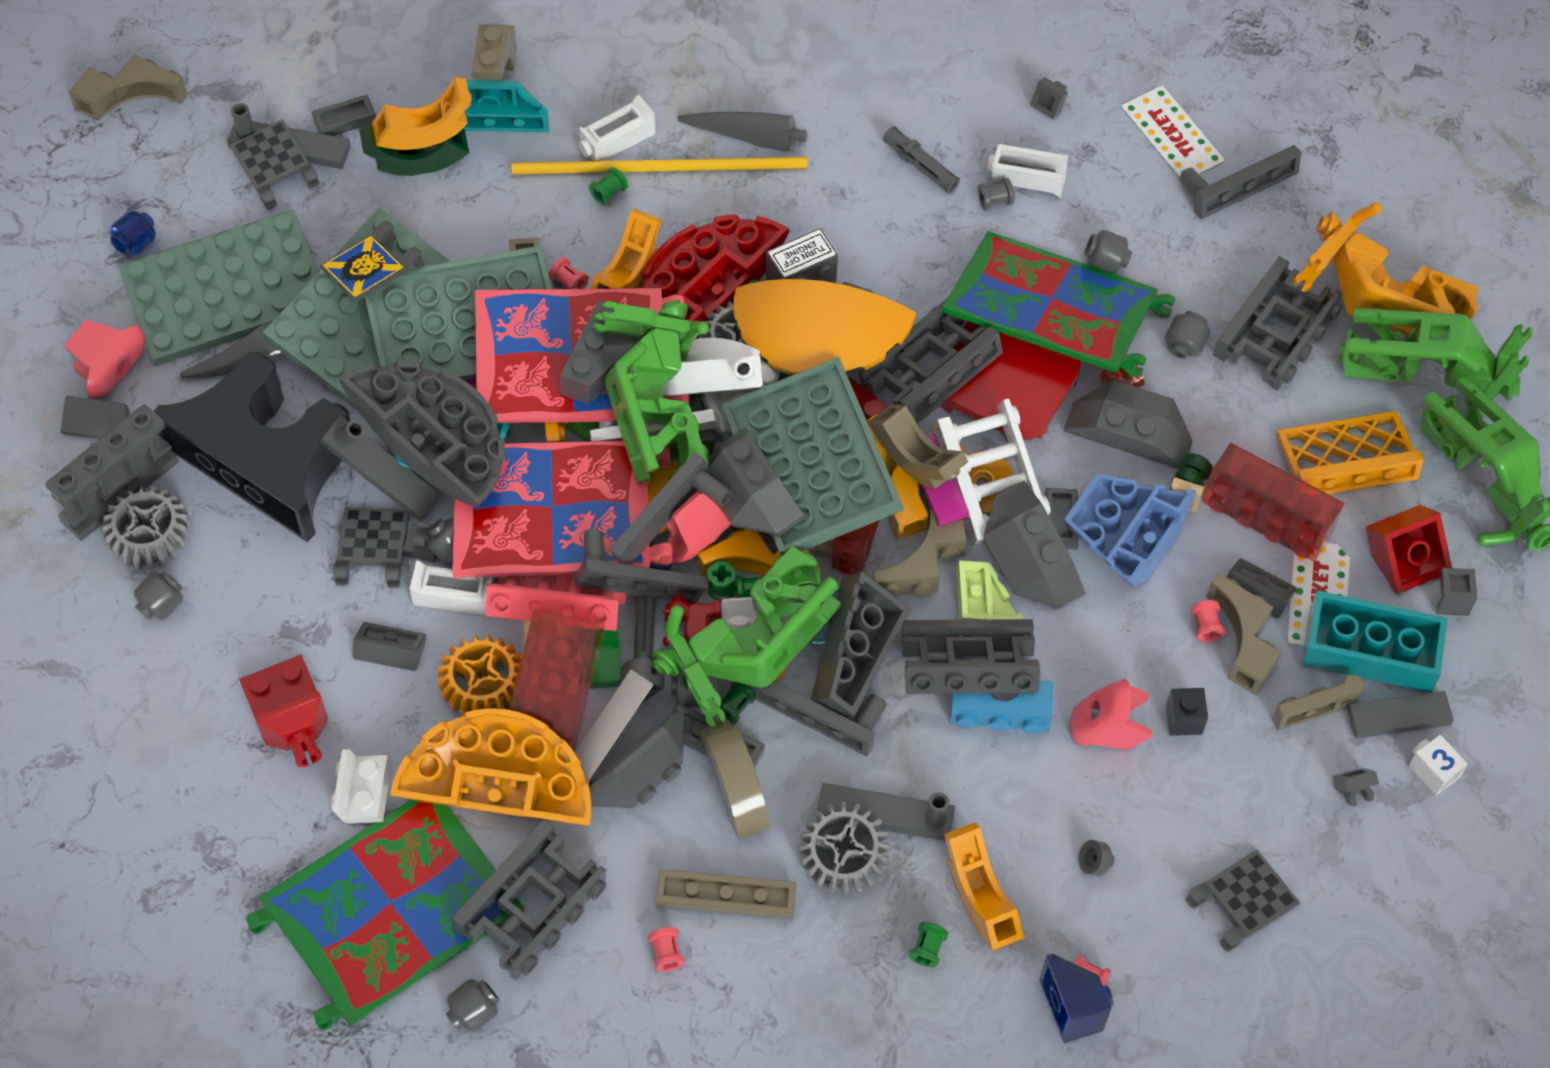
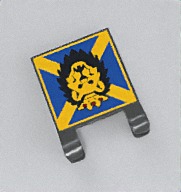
[320,221,424,303]

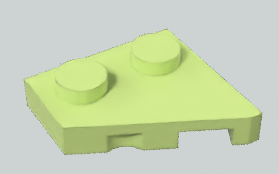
[956,560,1023,620]

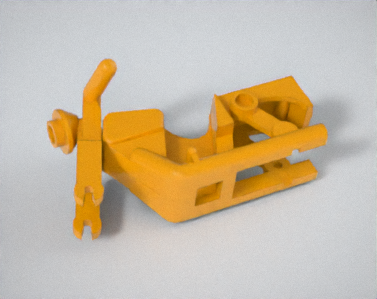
[1293,202,1478,338]

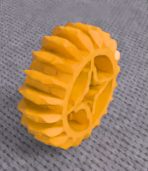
[437,633,527,716]

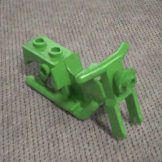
[593,300,709,484]
[1338,308,1533,425]
[1421,376,1550,551]
[652,546,841,729]

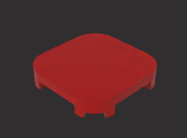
[941,321,1081,442]

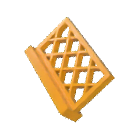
[1276,411,1424,499]

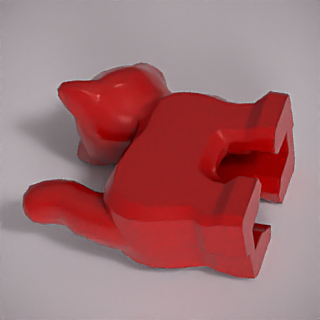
[662,595,722,646]

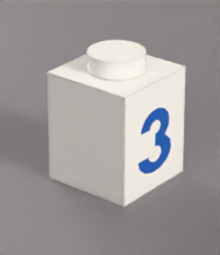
[1409,735,1468,796]

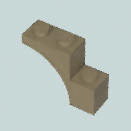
[472,24,517,81]
[69,55,188,121]
[873,509,967,597]
[1206,573,1282,695]

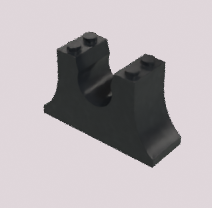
[153,351,350,543]

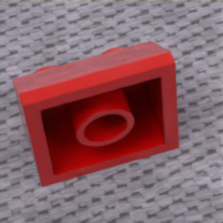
[1365,505,1452,594]

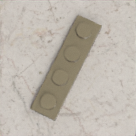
[656,869,796,919]

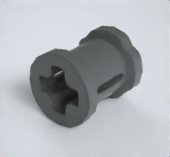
[978,178,1015,211]

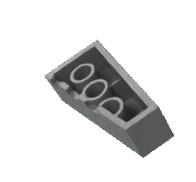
[811,571,911,718]

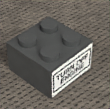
[765,228,838,283]

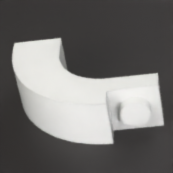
[681,338,781,392]

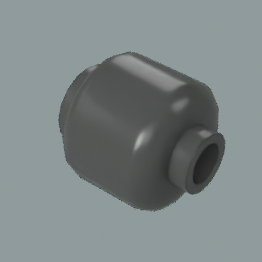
[1084,230,1132,274]
[1165,311,1211,359]
[427,518,454,565]
[134,571,183,620]
[446,979,500,1032]

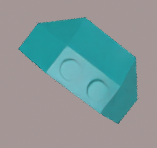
[463,80,550,132]

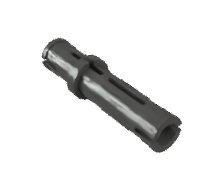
[883,126,960,194]

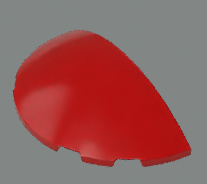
[641,214,790,342]

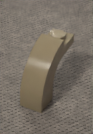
[868,404,968,489]
[698,720,770,839]

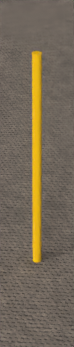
[511,157,808,175]

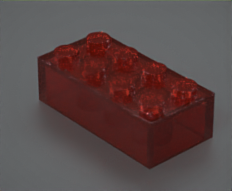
[1203,442,1345,562]
[510,608,605,752]

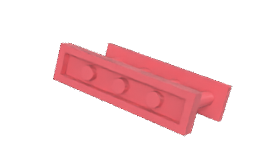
[485,575,628,631]

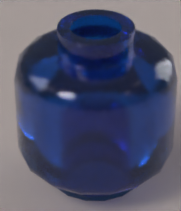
[110,210,156,255]

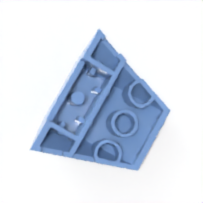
[1064,473,1196,587]

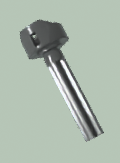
[620,595,665,703]

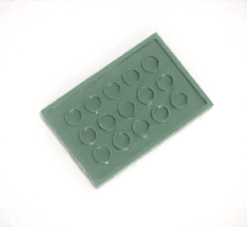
[262,207,451,411]
[119,209,318,366]
[364,246,552,381]
[722,357,904,555]

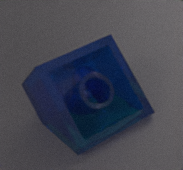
[1039,954,1114,1043]

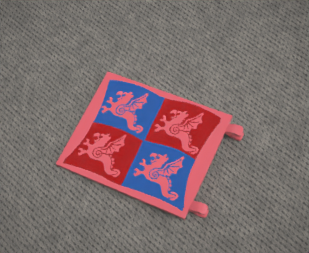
[475,288,690,423]
[453,441,673,578]

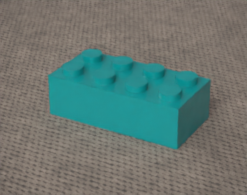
[1301,590,1448,693]

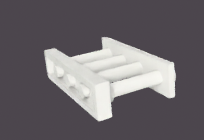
[932,399,1051,546]

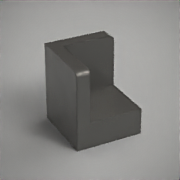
[1436,568,1477,616]

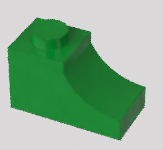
[585,625,621,689]

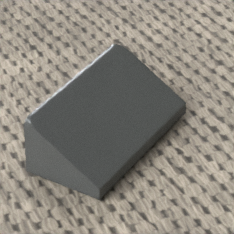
[61,396,130,439]
[1226,558,1297,618]
[353,622,427,671]

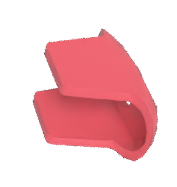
[65,320,145,400]
[666,489,731,563]
[1069,679,1152,750]

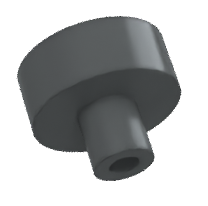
[1078,840,1115,876]

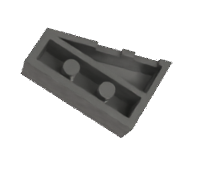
[560,301,643,405]

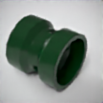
[1171,453,1213,486]

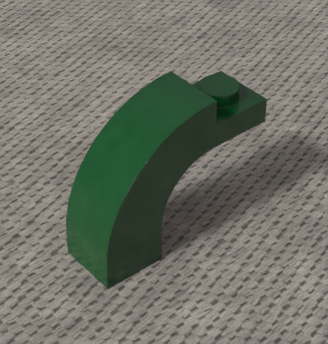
[359,123,469,176]

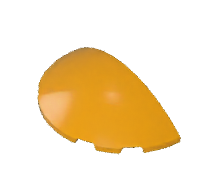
[733,279,917,375]
[390,708,592,826]

